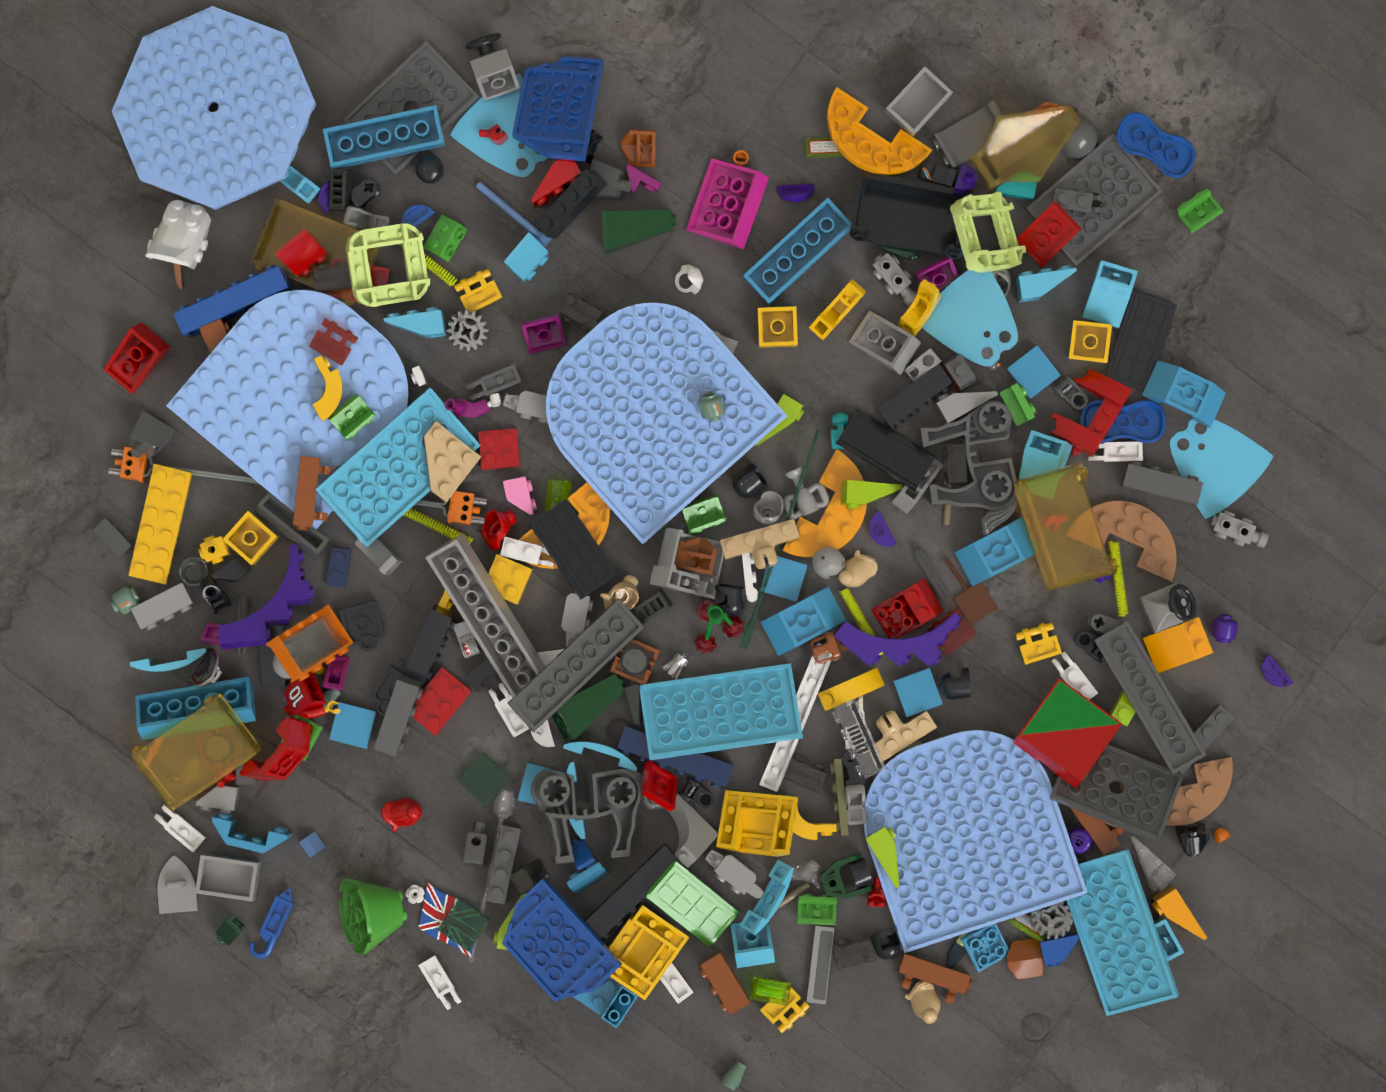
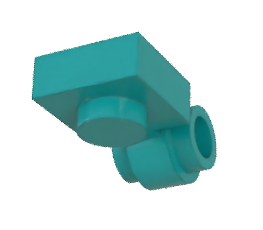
[831,412,848,449]

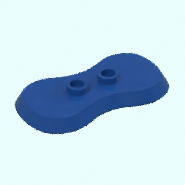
[1116,112,1196,178]
[1081,400,1166,443]

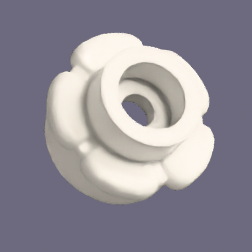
[406,885,425,904]

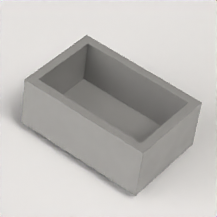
[885,66,953,137]
[195,853,261,902]

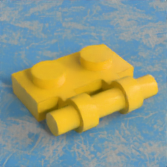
[454,269,503,313]
[1015,622,1062,665]
[760,983,810,1033]

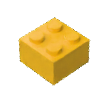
[757,306,798,348]
[1069,320,1112,363]
[222,511,280,565]
[488,554,533,605]

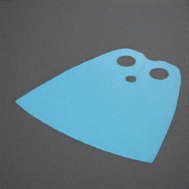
[450,73,547,177]
[922,270,1018,367]
[1170,417,1273,519]

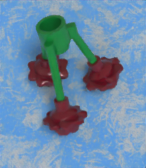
[694,599,745,654]

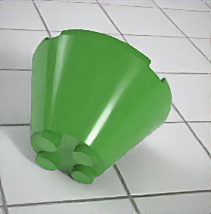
[339,878,407,955]

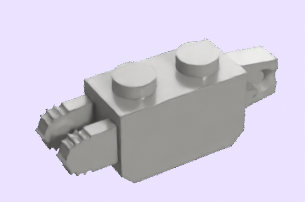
[503,391,548,424]
[561,593,593,646]
[705,849,763,899]

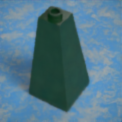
[602,209,676,254]
[552,674,624,743]

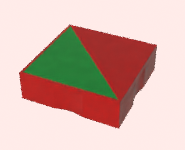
[1013,678,1122,789]

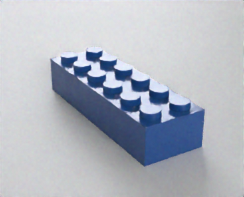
[173,265,294,337]

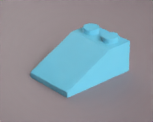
[504,232,549,282]

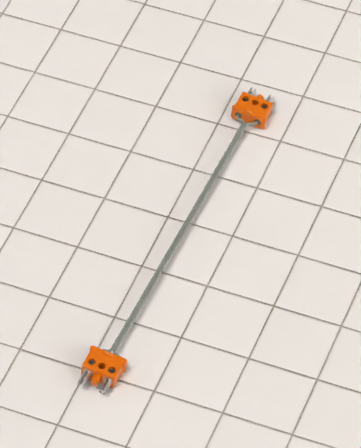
[108,447,487,526]

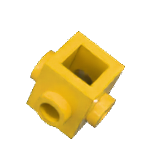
[199,535,231,564]

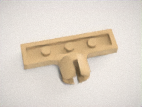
[720,519,799,569]
[862,710,937,766]

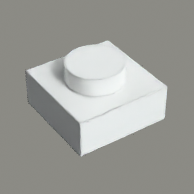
[410,366,428,388]

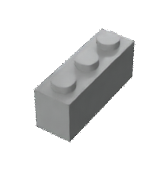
[131,583,195,631]

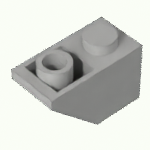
[196,785,240,814]

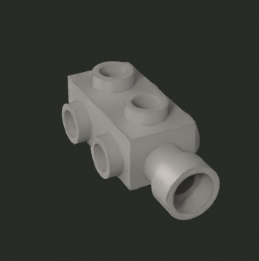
[872,253,917,306]
[1210,511,1269,548]

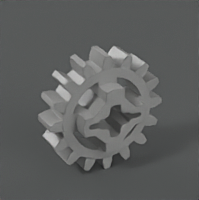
[447,309,489,351]
[1031,901,1073,939]

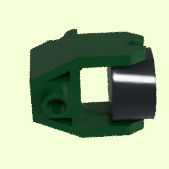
[820,853,873,898]

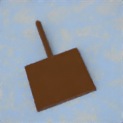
[946,559,998,626]

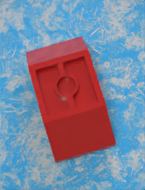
[239,716,311,781]

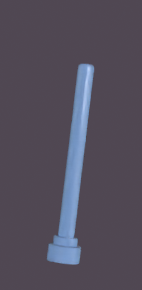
[476,182,552,247]

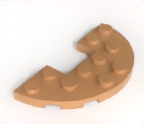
[1066,501,1177,582]
[1119,757,1233,826]

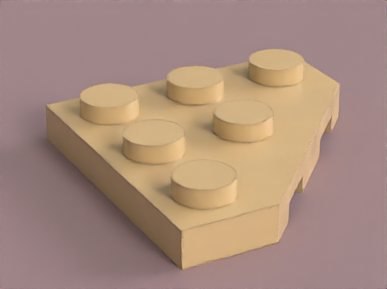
[423,421,481,502]

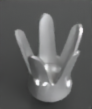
[661,652,688,680]

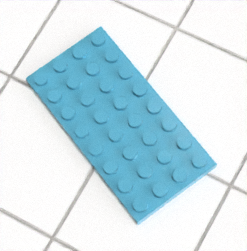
[315,388,481,547]
[639,663,803,760]
[1067,849,1179,1016]

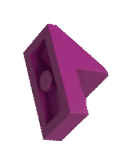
[626,164,661,195]
[200,623,229,651]
[323,655,350,691]

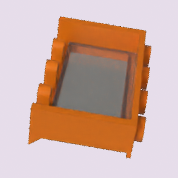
[265,604,354,683]

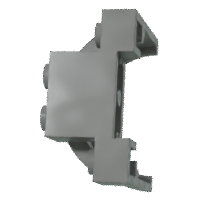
[650,528,724,599]

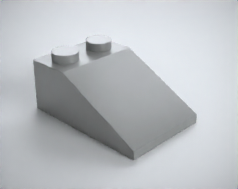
[849,310,921,375]

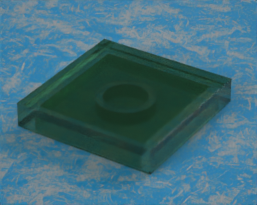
[457,752,511,807]
[437,897,491,952]

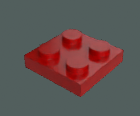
[478,428,520,470]
[642,760,677,811]

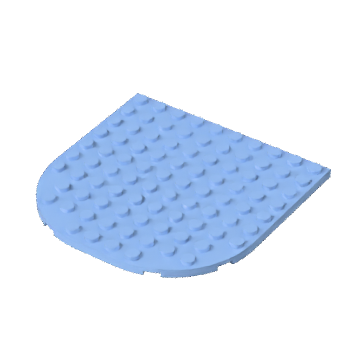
[166,290,408,530]
[546,303,787,544]
[864,730,1088,953]

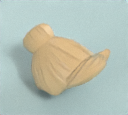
[838,550,878,588]
[600,575,639,610]
[905,981,941,1024]

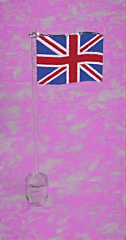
[419,790,515,962]

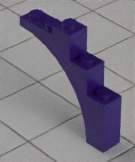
[218,544,314,649]
[834,612,961,667]

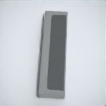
[806,925,834,1004]

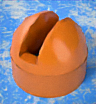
[733,150,749,167]
[1214,828,1231,844]

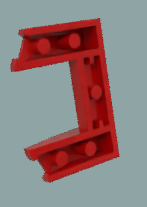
[1051,369,1132,457]

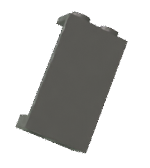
[932,100,1013,169]

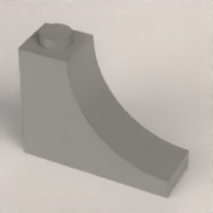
[354,537,403,575]
[668,794,718,868]

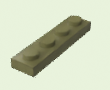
[830,758,849,836]

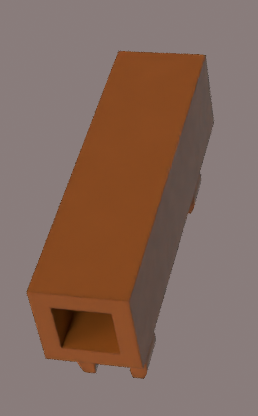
[292,456,333,530]
[1068,807,1126,856]
[898,952,972,1004]

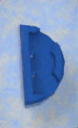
[401,205,435,227]

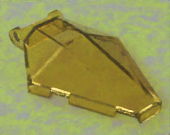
[970,105,1080,190]

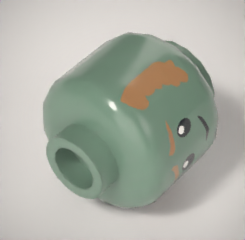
[698,392,726,422]
[111,586,141,614]

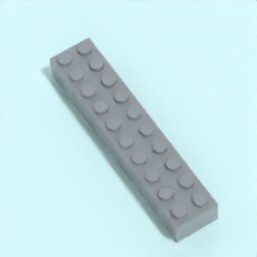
[425,534,546,697]

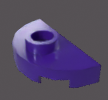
[954,163,977,194]
[318,181,342,214]
[776,184,815,202]
[869,511,897,547]
[1261,654,1294,687]

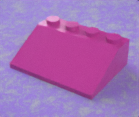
[686,158,769,250]

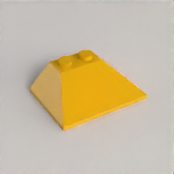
[716,790,798,857]
[608,905,689,1000]

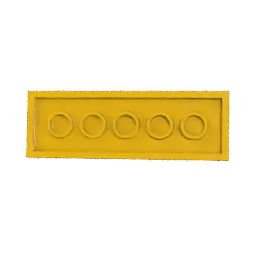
[128,464,192,585]

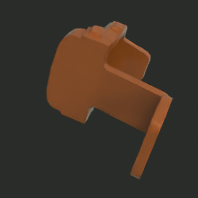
[810,632,849,664]

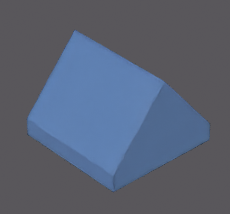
[299,831,326,858]

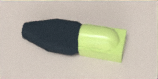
[946,931,972,968]

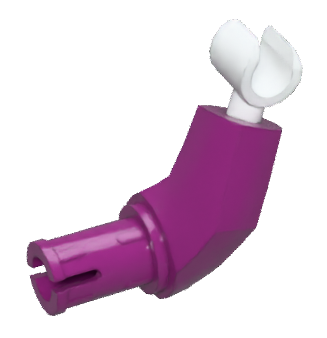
[445,393,501,418]

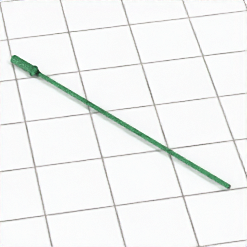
[739,430,820,649]

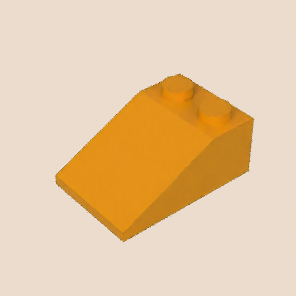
[1142,617,1213,673]
[1151,886,1207,940]

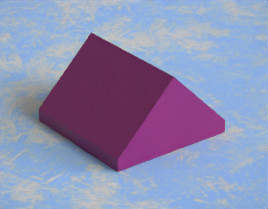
[914,257,958,293]
[521,314,566,354]

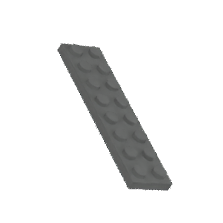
[507,599,644,732]
[1094,621,1206,774]

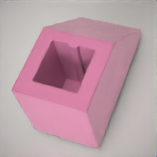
[503,476,537,515]

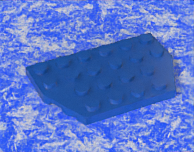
[512,56,604,161]
[502,878,622,1001]

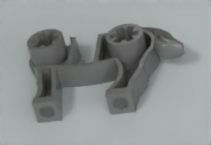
[919,401,1018,536]
[531,768,663,864]

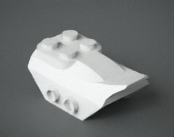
[145,200,211,270]

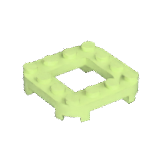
[950,192,1026,273]
[346,224,430,307]

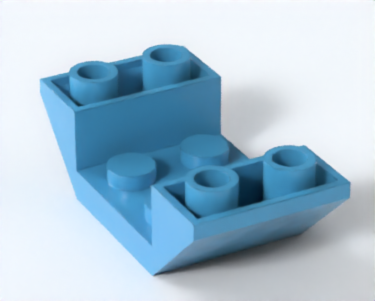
[1142,361,1226,428]
[954,517,1040,586]
[761,587,846,656]
[212,813,292,853]
[573,976,638,1028]

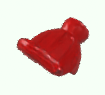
[480,510,516,551]
[381,798,422,832]

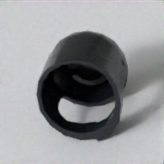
[416,154,444,184]
[732,463,767,498]
[715,584,745,615]
[940,667,970,700]
[870,925,902,960]

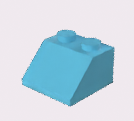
[730,922,775,968]

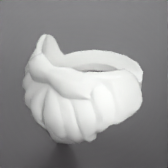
[675,264,703,295]

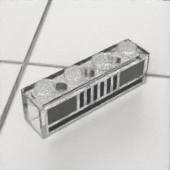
[832,698,886,779]

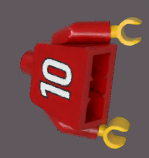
[284,668,341,718]

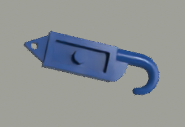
[249,888,294,959]

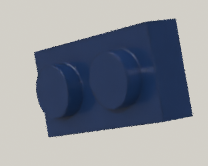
[326,547,351,588]

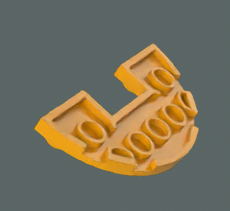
[827,87,932,175]
[782,449,867,557]
[519,482,610,569]

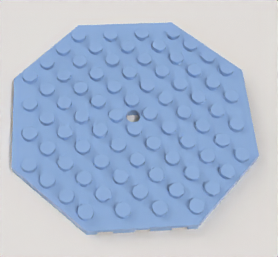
[112,6,316,210]

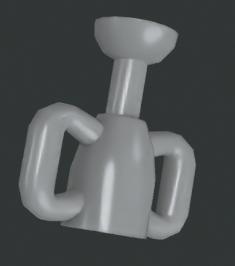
[783,467,829,519]

